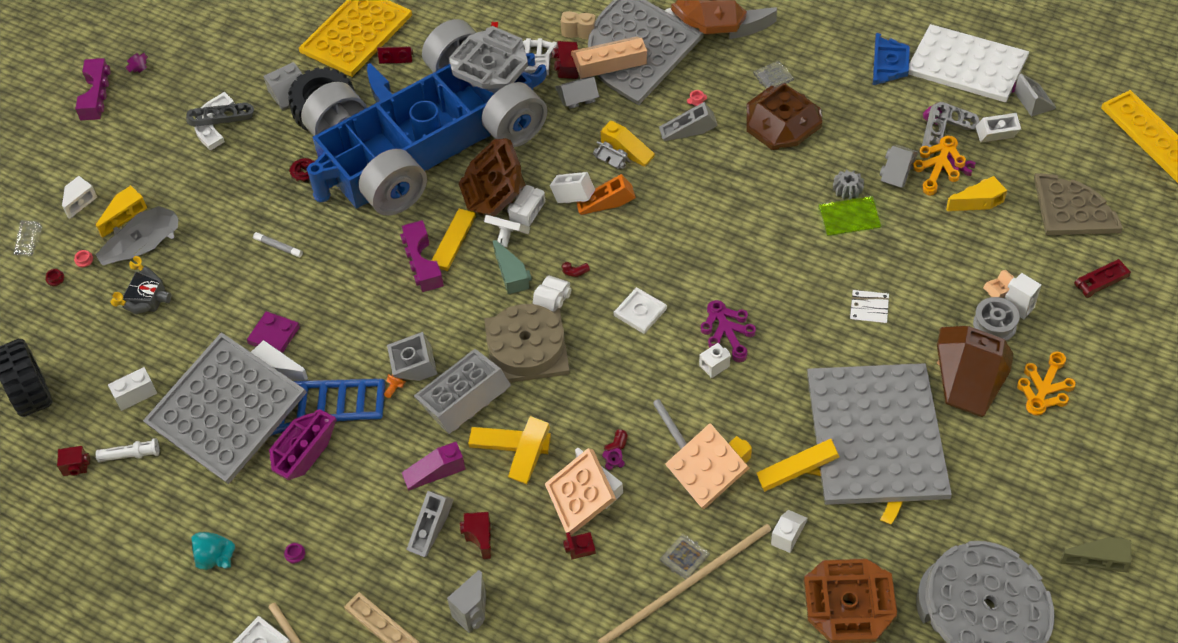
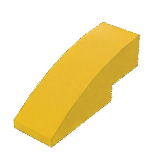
[508,416,550,485]

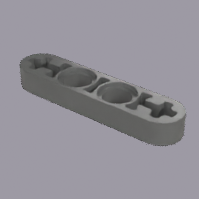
[186,103,254,126]

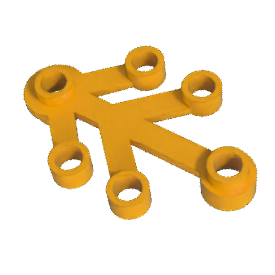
[913,136,966,196]
[1017,351,1076,416]

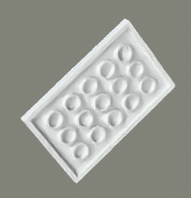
[908,24,1029,102]

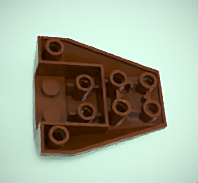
[937,326,1014,417]

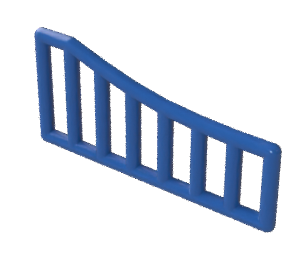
[270,379,386,436]

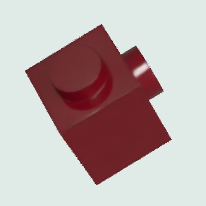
[57,446,90,476]

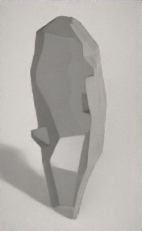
[96,206,178,265]

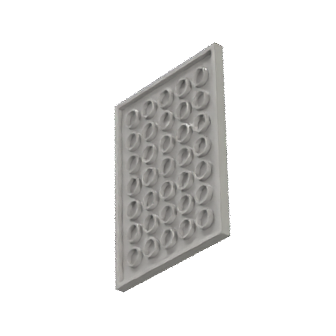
[807,363,952,505]

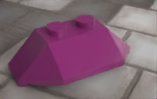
[269,409,337,480]

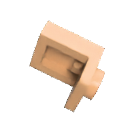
[983,270,1015,298]

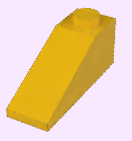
[600,120,655,167]
[96,185,147,238]

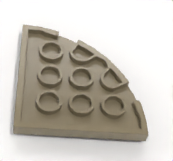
[1034,173,1123,235]

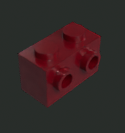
[552,41,579,79]

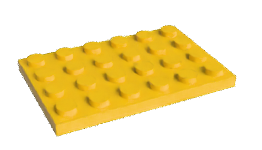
[299,0,412,77]

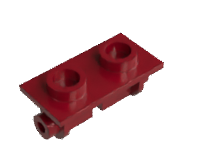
[377,46,413,64]

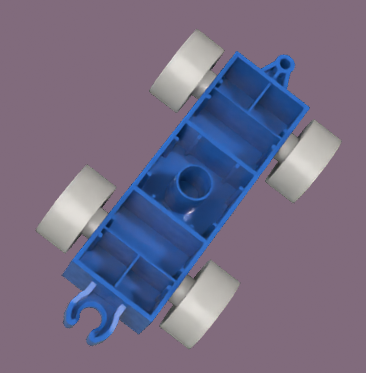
[301,19,547,216]

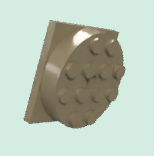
[484,304,570,383]

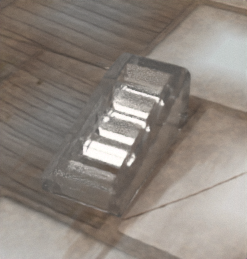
[14,220,42,256]

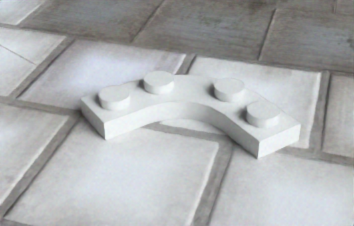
[194,92,235,151]

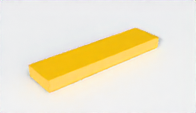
[431,208,476,271]
[468,427,551,454]
[756,438,840,492]

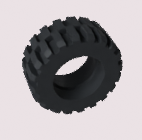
[288,67,354,131]
[0,338,53,417]

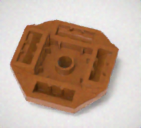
[671,0,747,34]
[804,559,897,643]

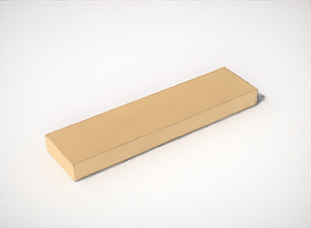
[344,592,420,643]

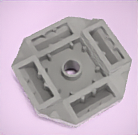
[449,26,528,94]

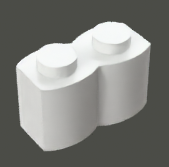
[533,275,571,312]

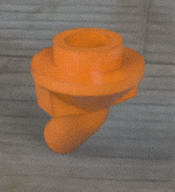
[384,374,406,398]

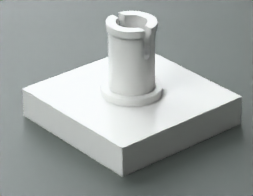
[484,215,530,248]

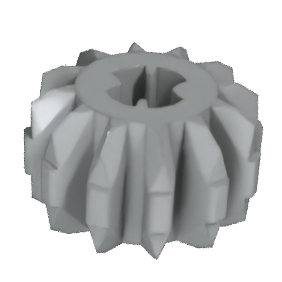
[833,169,864,200]

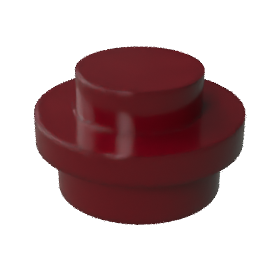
[45,269,65,286]

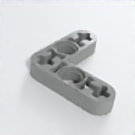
[922,102,980,152]

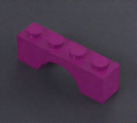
[75,58,111,121]
[400,220,444,292]

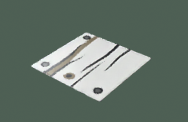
[850,290,889,323]

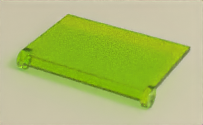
[818,196,881,236]

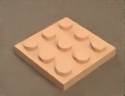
[665,423,750,509]
[545,448,617,535]

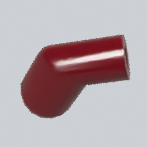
[561,262,590,277]
[604,429,628,451]

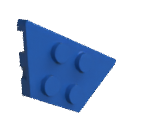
[873,33,910,85]

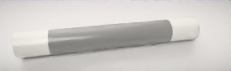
[253,232,303,258]

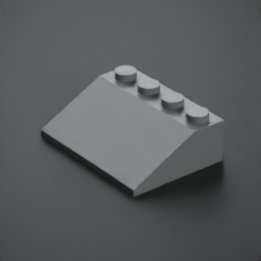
[414,349,511,434]

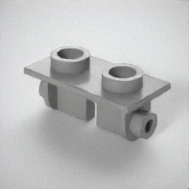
[593,141,631,170]

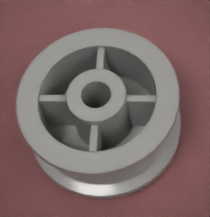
[973,297,1020,341]

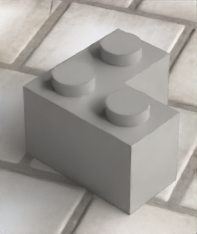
[880,145,918,187]

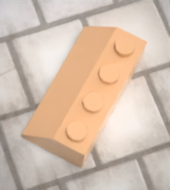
[571,37,647,79]

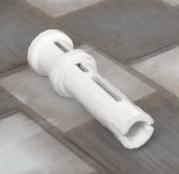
[96,438,160,463]

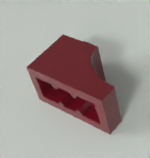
[460,512,491,559]

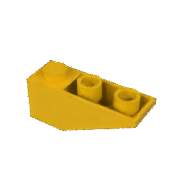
[946,176,1007,211]

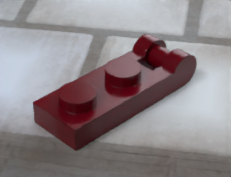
[1074,259,1131,298]

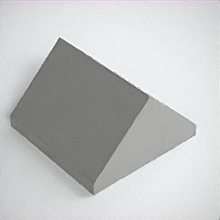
[1014,73,1056,117]

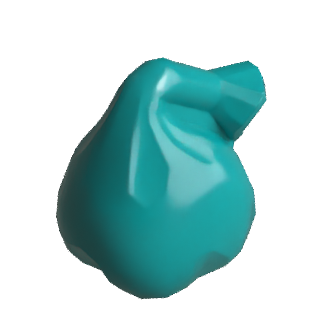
[191,532,236,570]

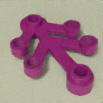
[701,300,756,363]

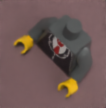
[111,256,172,315]

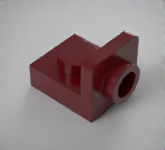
[563,532,596,560]

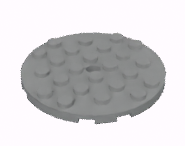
[925,541,1054,643]

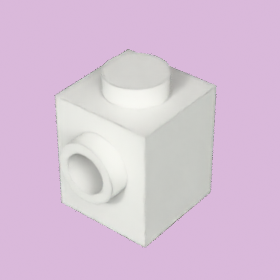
[699,343,731,378]

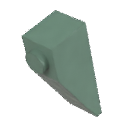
[493,240,532,294]

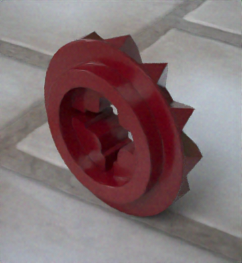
[289,158,315,182]

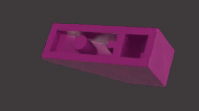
[402,441,466,491]

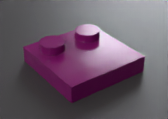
[247,311,300,353]

